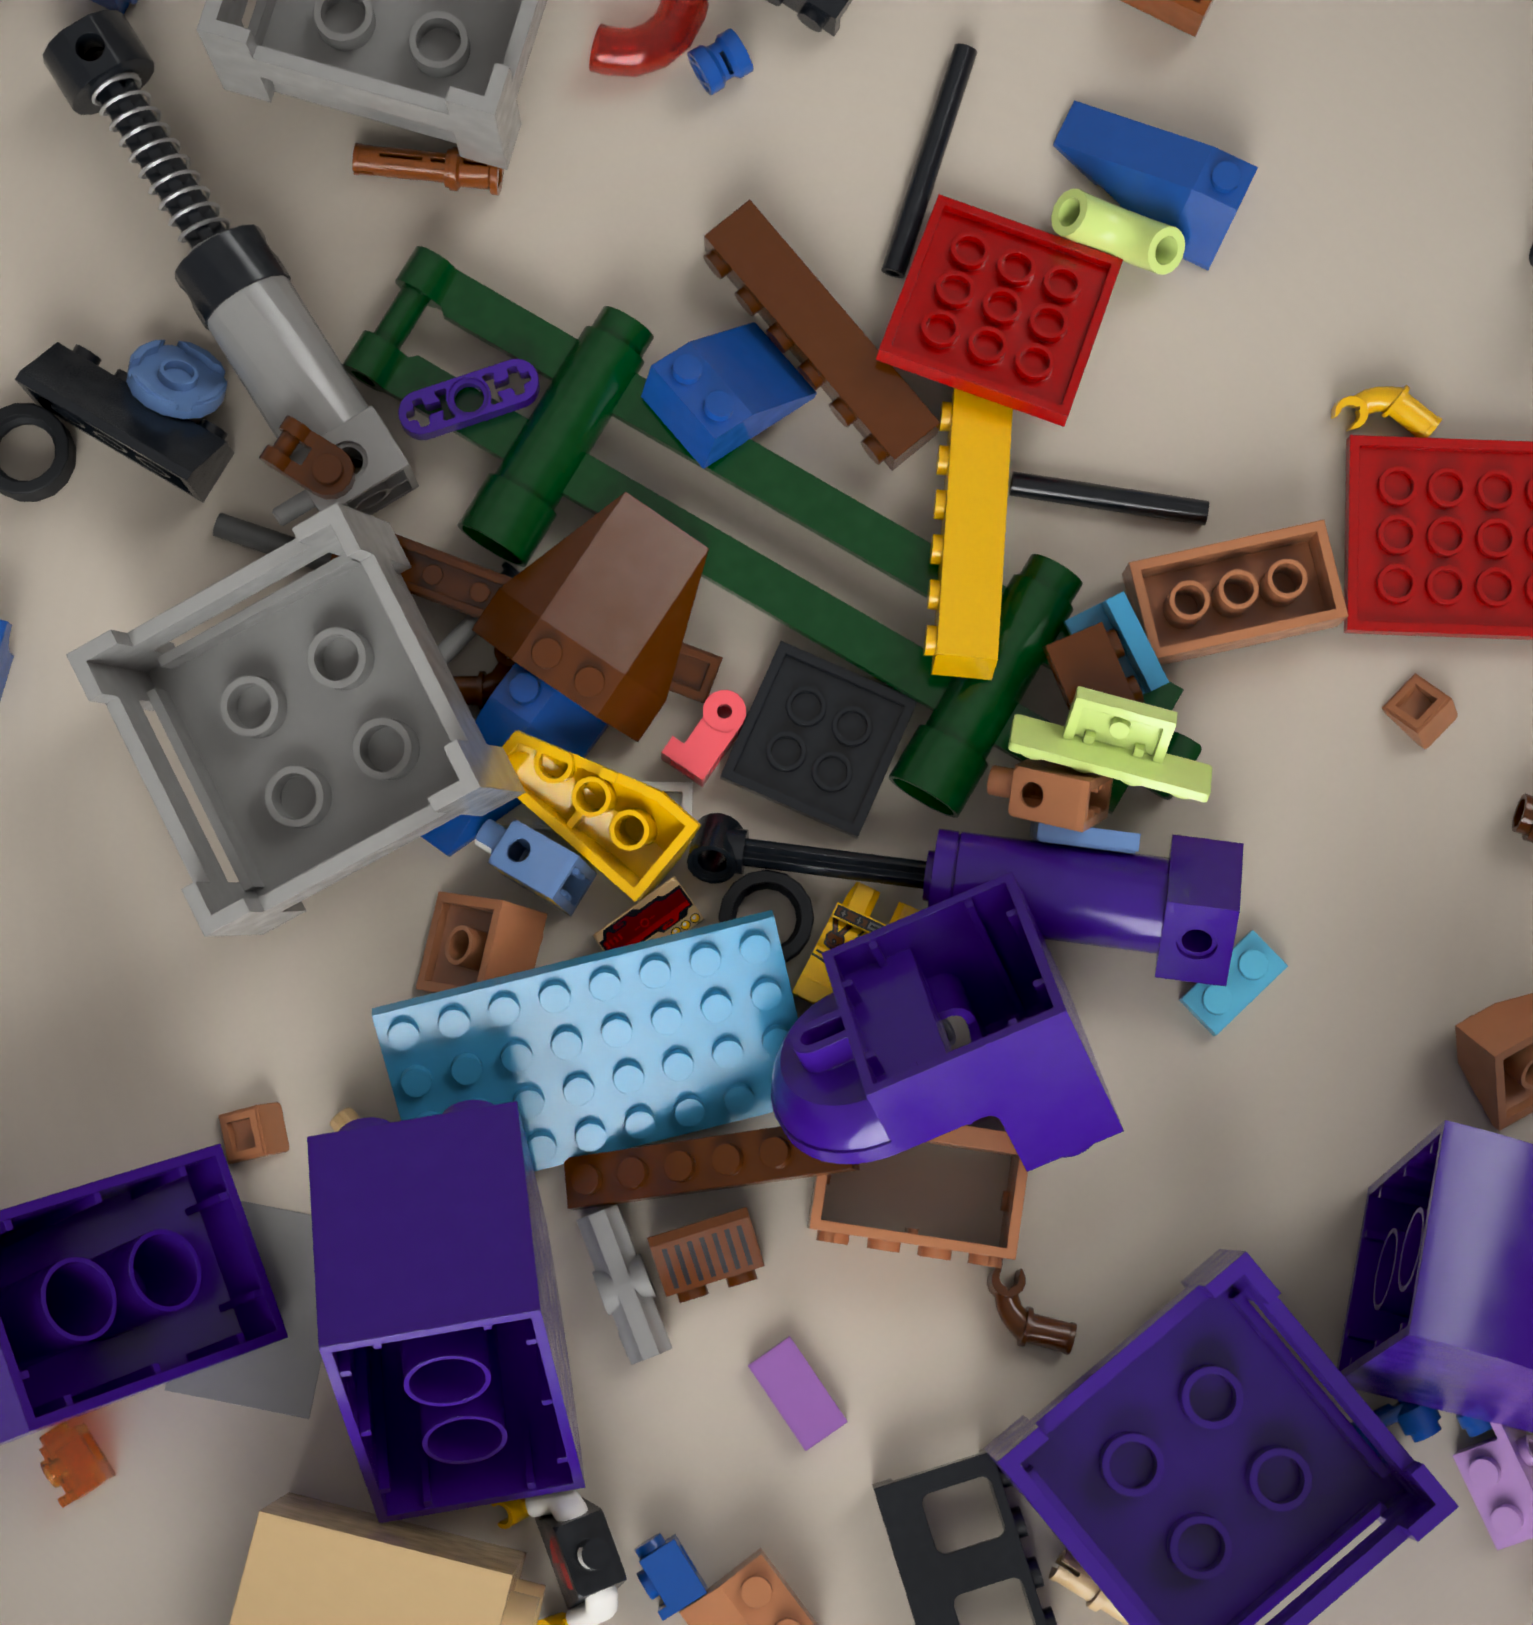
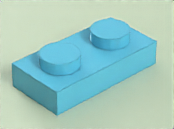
[1179,930,1288,1036]

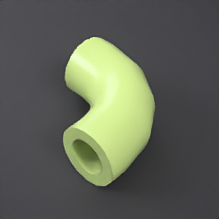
[1051,189,1185,275]

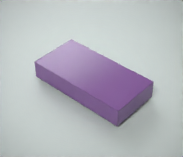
[748,1336,848,1451]

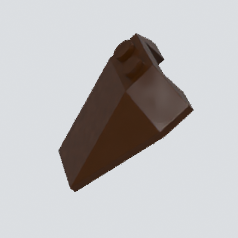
[472,492,709,742]

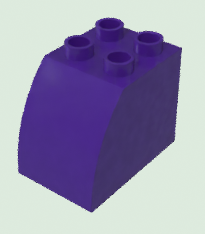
[307,1100,586,1523]
[1337,1120,1533,1433]

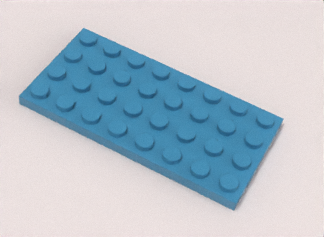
[372,910,798,1172]

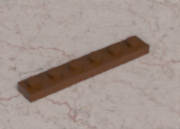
[564,1126,860,1210]

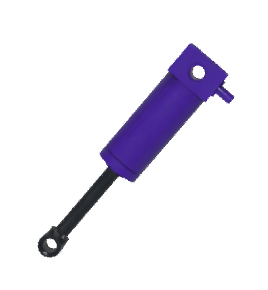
[687,813,1244,986]

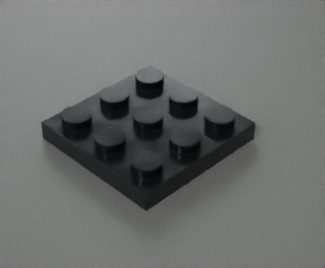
[720,641,917,839]

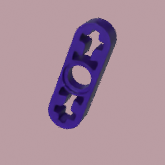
[398,359,540,440]

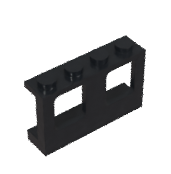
[872,1449,1057,1625]

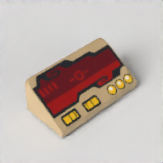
[593,876,704,951]

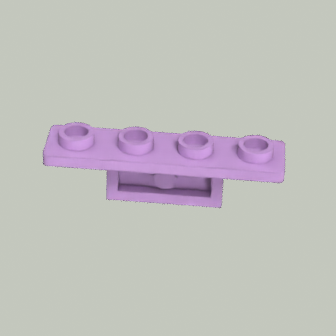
[1453,1422,1533,1551]

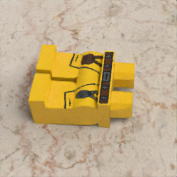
[792,882,920,1004]

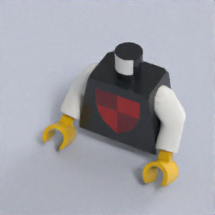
[491,1489,627,1625]

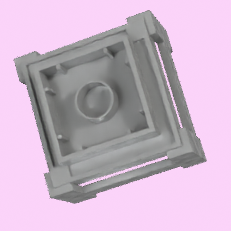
[196,0,547,170]
[66,502,526,937]

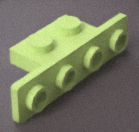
[1008,686,1212,802]

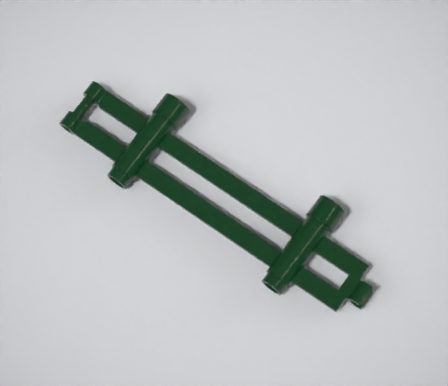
[342,246,1202,818]

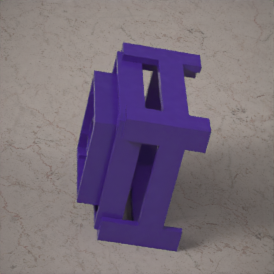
[983,1249,1459,1625]

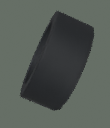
[0,403,76,502]
[718,869,814,963]

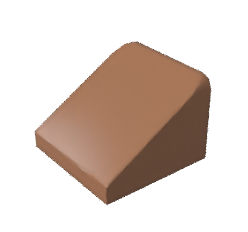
[1382,673,1458,749]
[219,1102,289,1165]

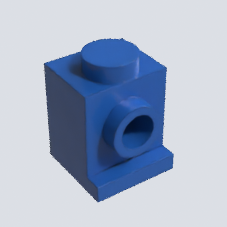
[634,1533,708,1621]

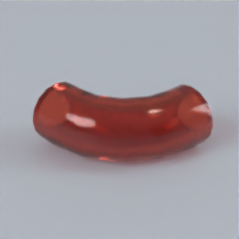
[589,0,709,77]

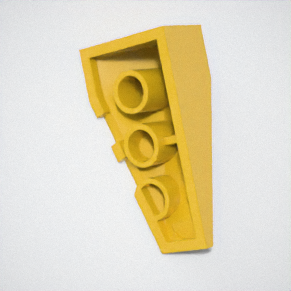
[502,730,701,902]

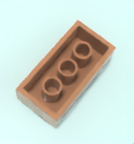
[1122,519,1348,666]

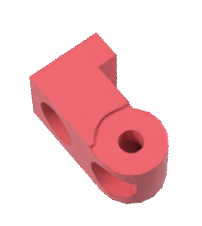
[661,690,746,787]

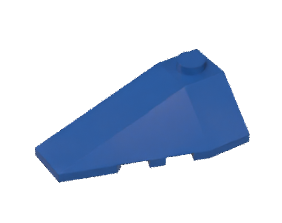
[1053,100,1258,270]
[420,662,608,857]

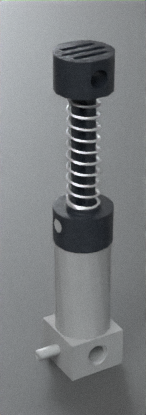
[43,10,419,526]

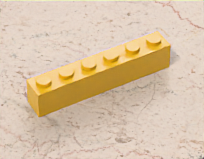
[924,388,1013,680]

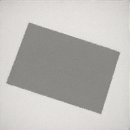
[165,1201,322,1419]

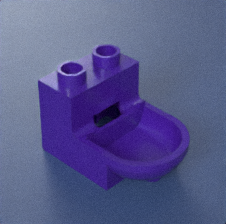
[771,871,1124,1172]

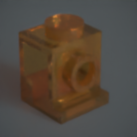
[39,1421,117,1508]

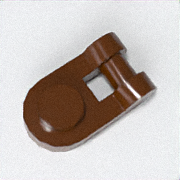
[259,415,355,500]

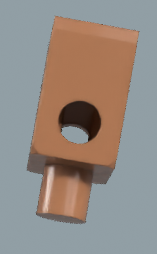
[987,759,1113,832]

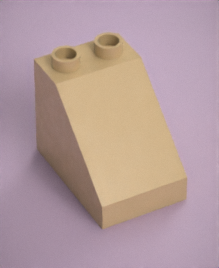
[229,1492,546,1625]

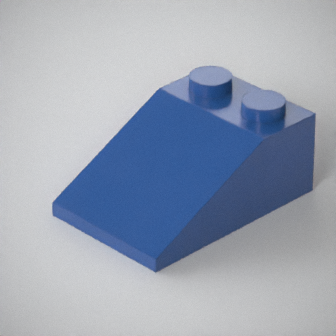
[641,322,817,469]

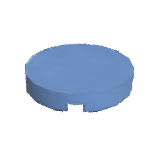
[126,340,227,419]

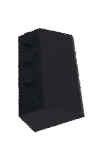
[15,342,234,503]

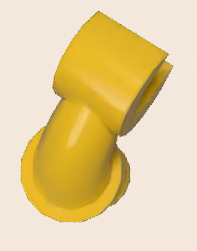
[1331,385,1442,438]

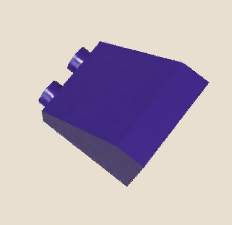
[0,1144,288,1446]

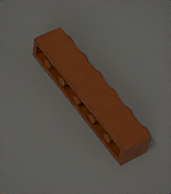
[703,199,940,471]

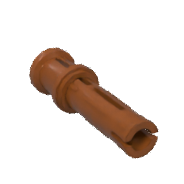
[352,143,504,196]

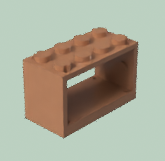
[807,1125,1028,1268]

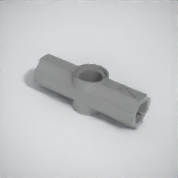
[576,1204,672,1365]

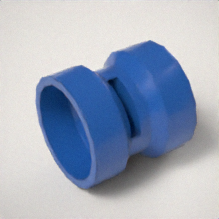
[687,28,754,95]

